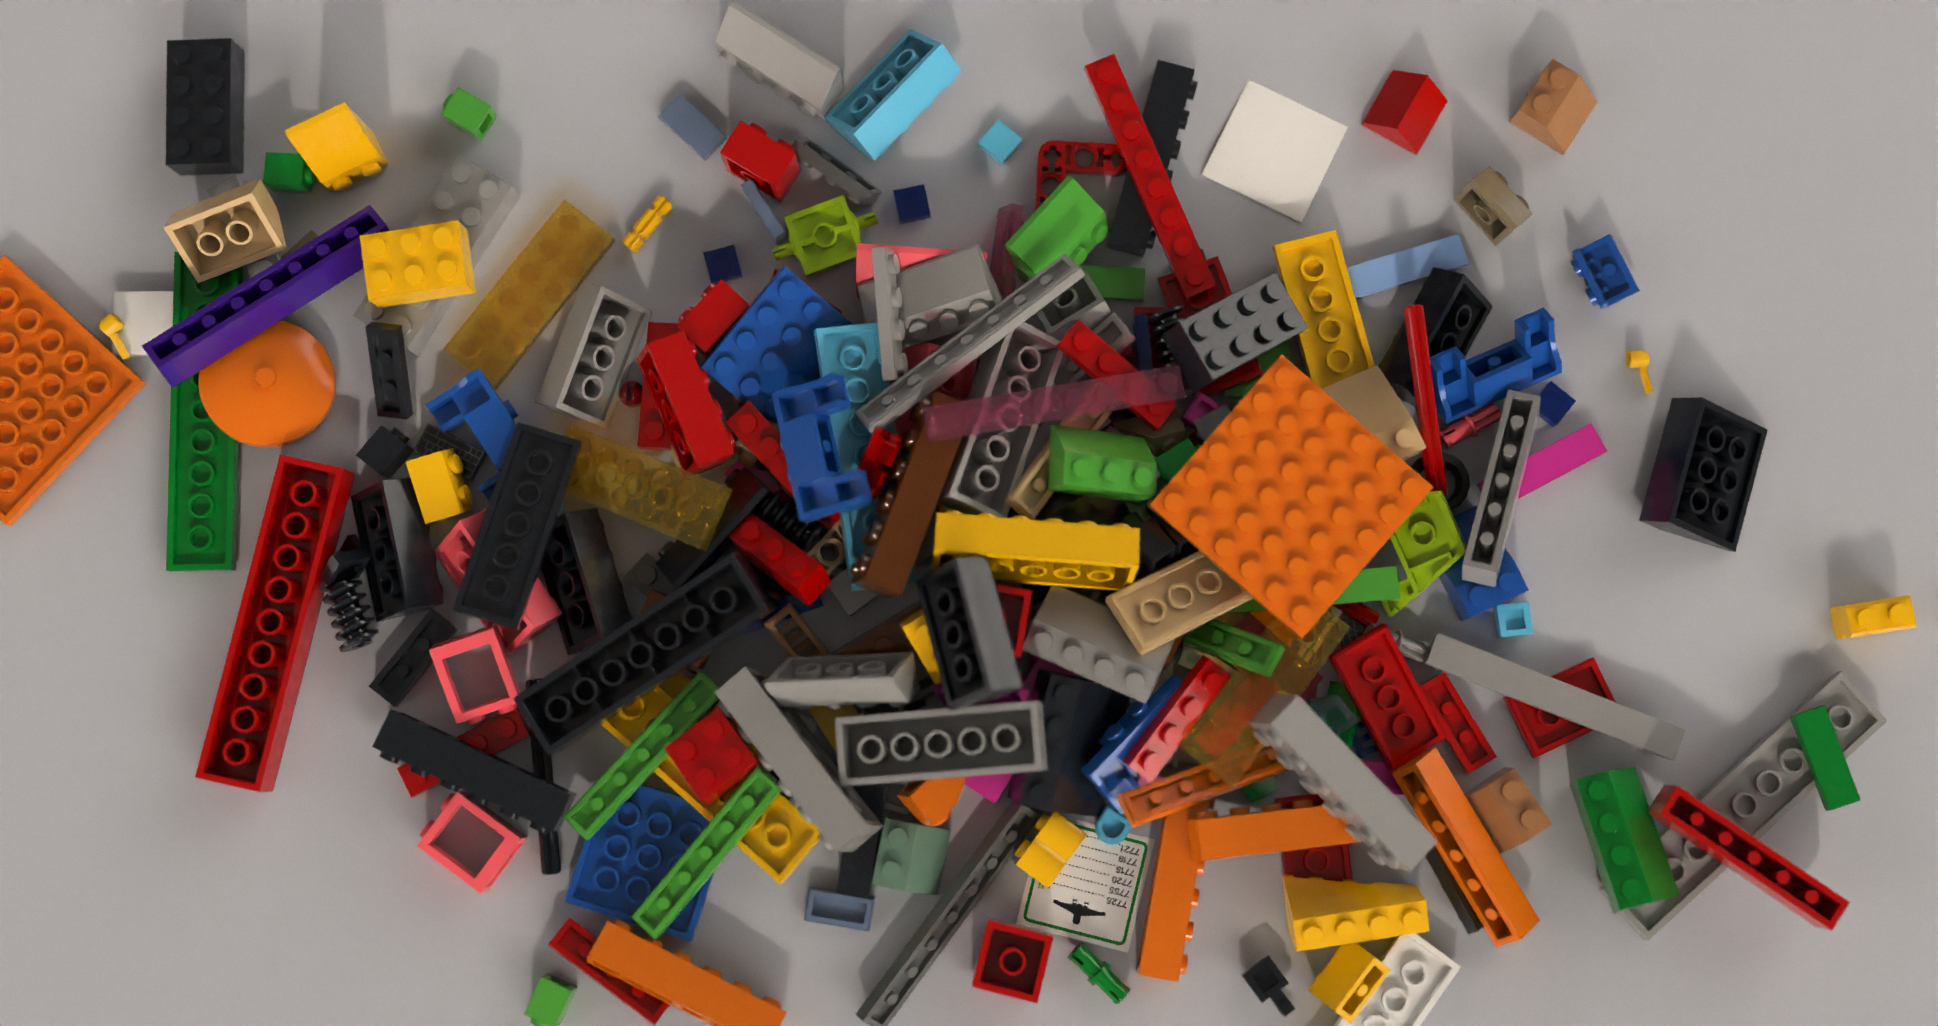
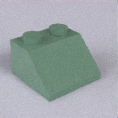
[872,817,951,895]

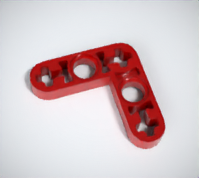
[1035,140,1127,211]

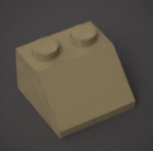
[1453,167,1532,246]

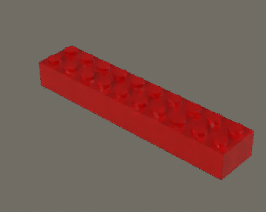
[195,454,355,792]

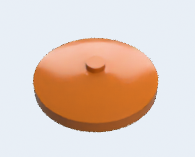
[198,320,336,448]

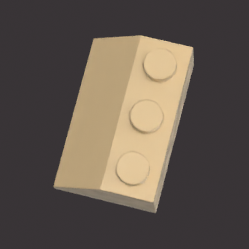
[163,179,287,283]

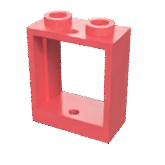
[429,623,522,725]
[417,791,528,894]

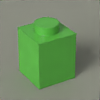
[441,87,498,142]
[524,973,578,1026]

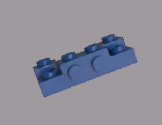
[1430,307,1562,424]
[425,368,519,503]
[771,373,873,522]
[1081,675,1209,814]

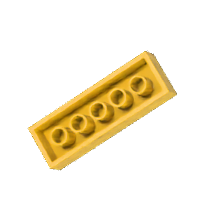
[931,510,1140,591]

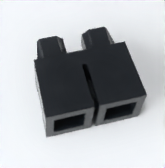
[1122,498,1195,575]

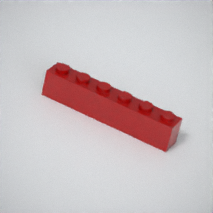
[1647,785,1850,930]

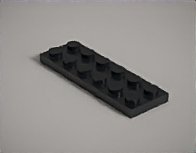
[453,422,582,630]

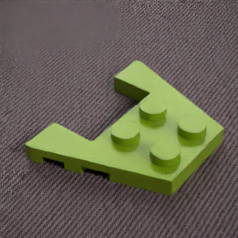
[1381,490,1467,618]

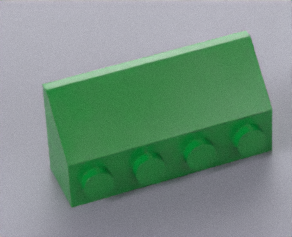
[1570,767,1680,914]

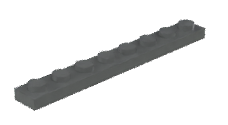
[856,801,1041,1026]

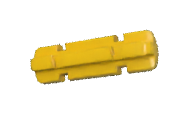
[622,195,672,252]

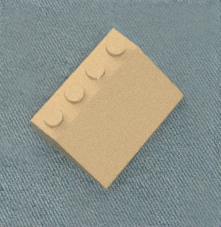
[1322,365,1426,460]

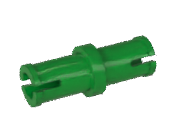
[1068,942,1130,1004]

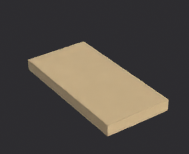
[1105,551,1253,656]

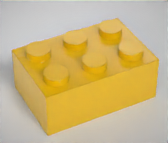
[360,220,476,308]

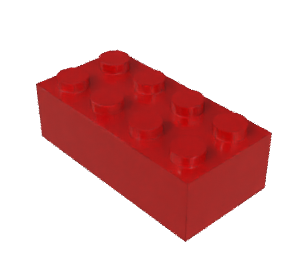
[636,330,735,479]

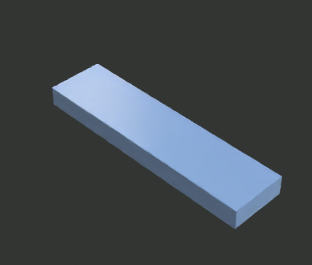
[1347,234,1469,299]

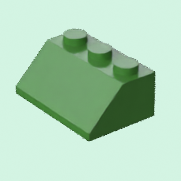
[1005,175,1110,283]
[1047,424,1157,503]

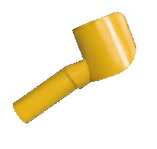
[99,313,130,360]
[1625,350,1654,394]

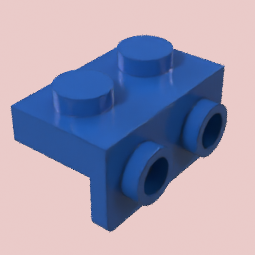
[1571,234,1640,309]

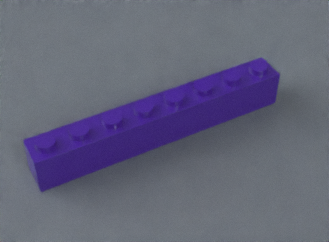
[142,205,389,388]

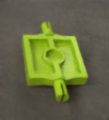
[772,195,878,278]

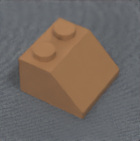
[1509,58,1597,155]
[1464,767,1552,854]

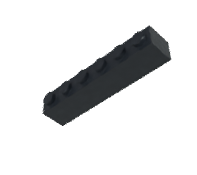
[1106,60,1198,257]
[372,710,577,834]

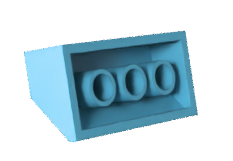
[824,29,962,160]

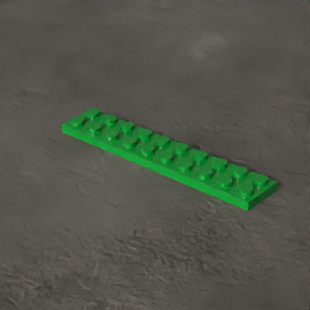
[166,252,243,572]

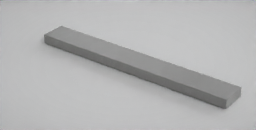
[855,254,1085,434]
[1424,633,1685,761]

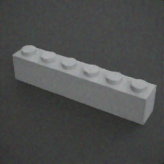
[1462,390,1541,587]

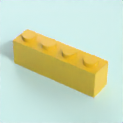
[1282,874,1429,952]

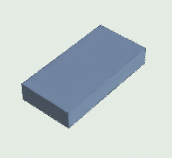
[658,94,727,161]
[741,179,787,246]
[804,887,875,931]

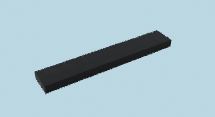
[837,703,900,898]

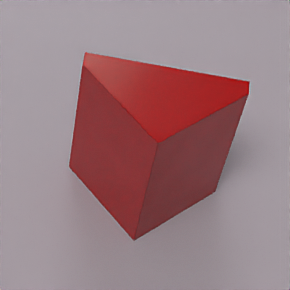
[1361,70,1448,155]

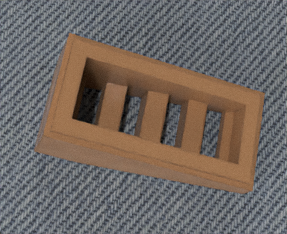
[763,602,830,657]

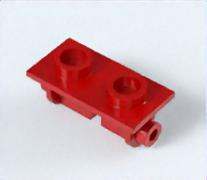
[856,427,904,500]

